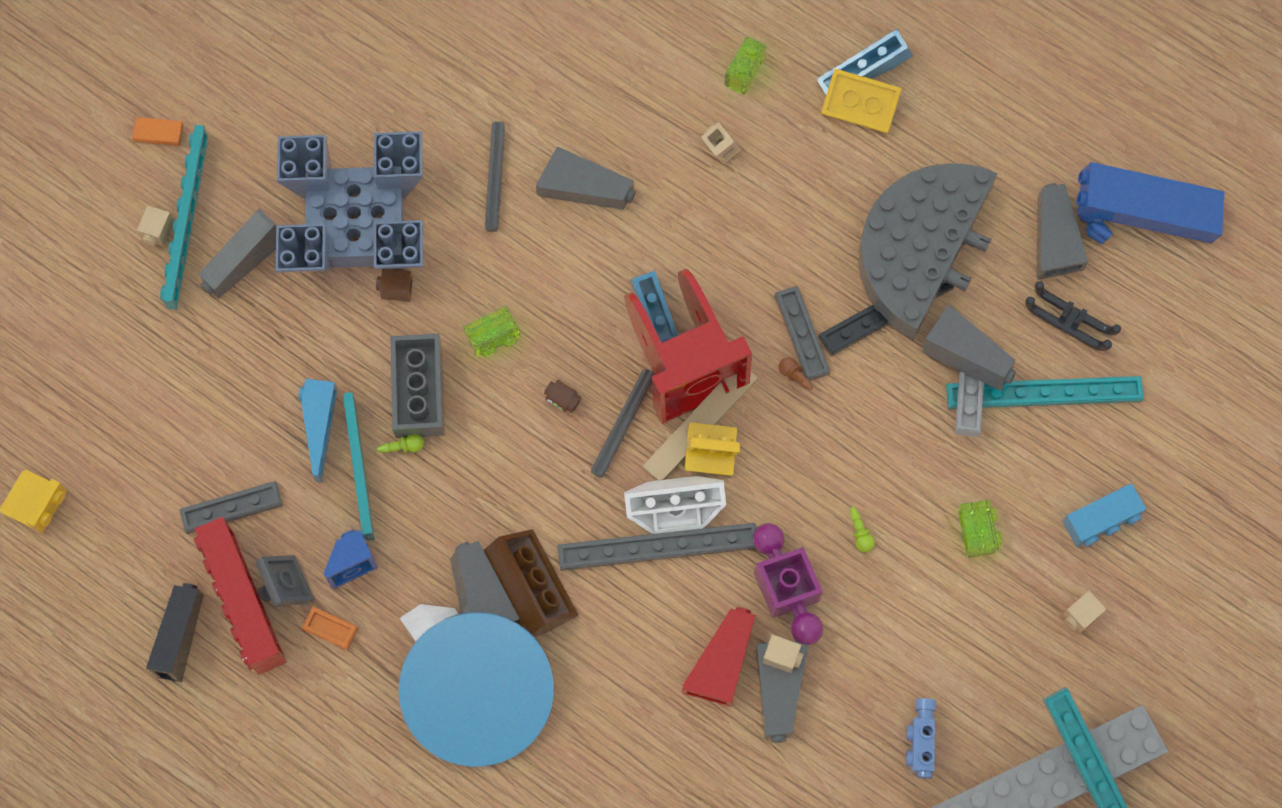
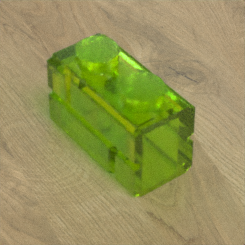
[724,36,767,94]
[463,306,520,357]
[958,500,1002,558]

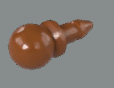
[778,357,813,390]

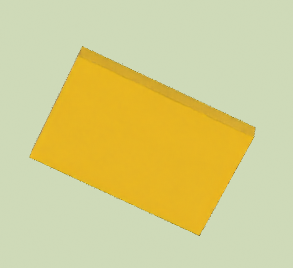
[821,68,902,134]

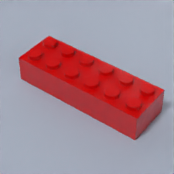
[193,516,287,675]

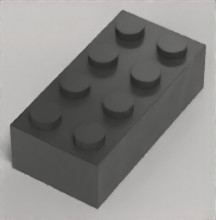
[390,334,445,438]

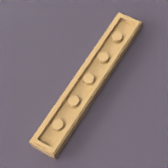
[642,372,758,481]

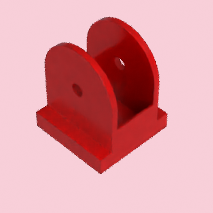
[624,269,752,424]

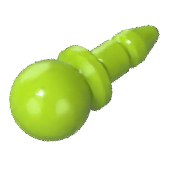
[376,434,424,453]
[850,506,875,553]

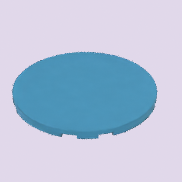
[399,612,554,767]

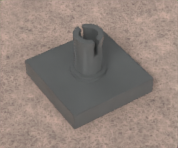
[255,555,314,607]

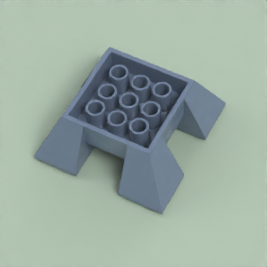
[276,131,423,273]

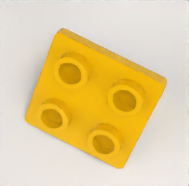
[684,422,740,476]

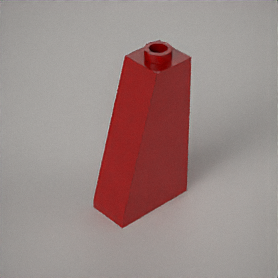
[682,607,755,707]

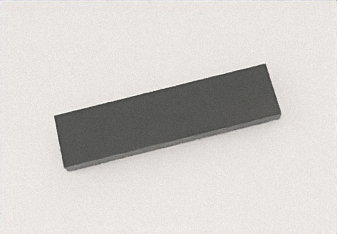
[774,286,830,381]
[179,481,283,534]

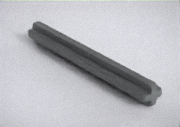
[485,121,505,232]
[591,369,655,478]

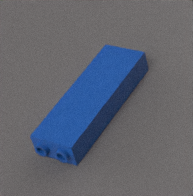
[1076,162,1225,243]

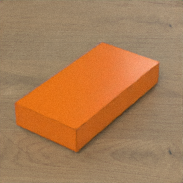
[132,117,184,146]
[301,606,358,650]

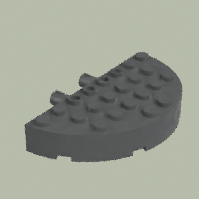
[859,164,998,340]

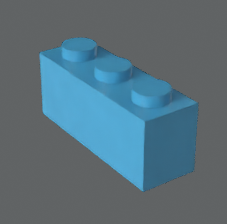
[1062,483,1147,547]

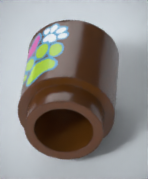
[544,380,582,414]

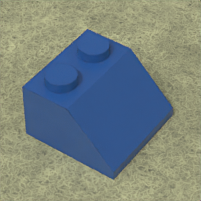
[324,530,378,589]

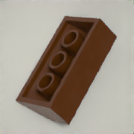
[484,529,578,637]

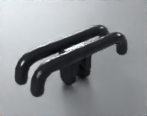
[1025,281,1121,351]

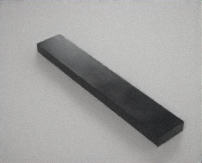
[818,283,954,356]

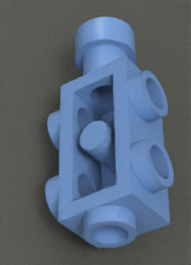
[906,698,936,779]

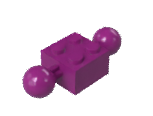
[753,523,823,645]

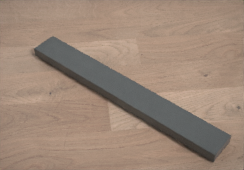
[557,523,756,571]

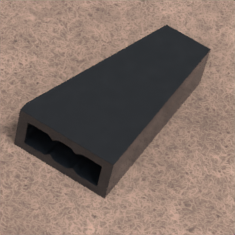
[146,583,204,683]

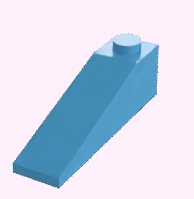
[817,29,913,95]
[629,271,678,343]
[299,379,338,482]

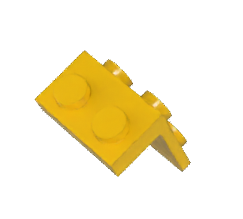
[0,470,68,533]

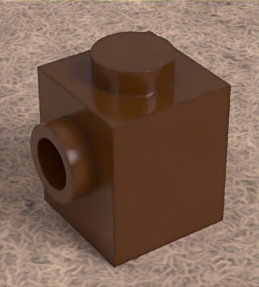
[376,268,413,302]

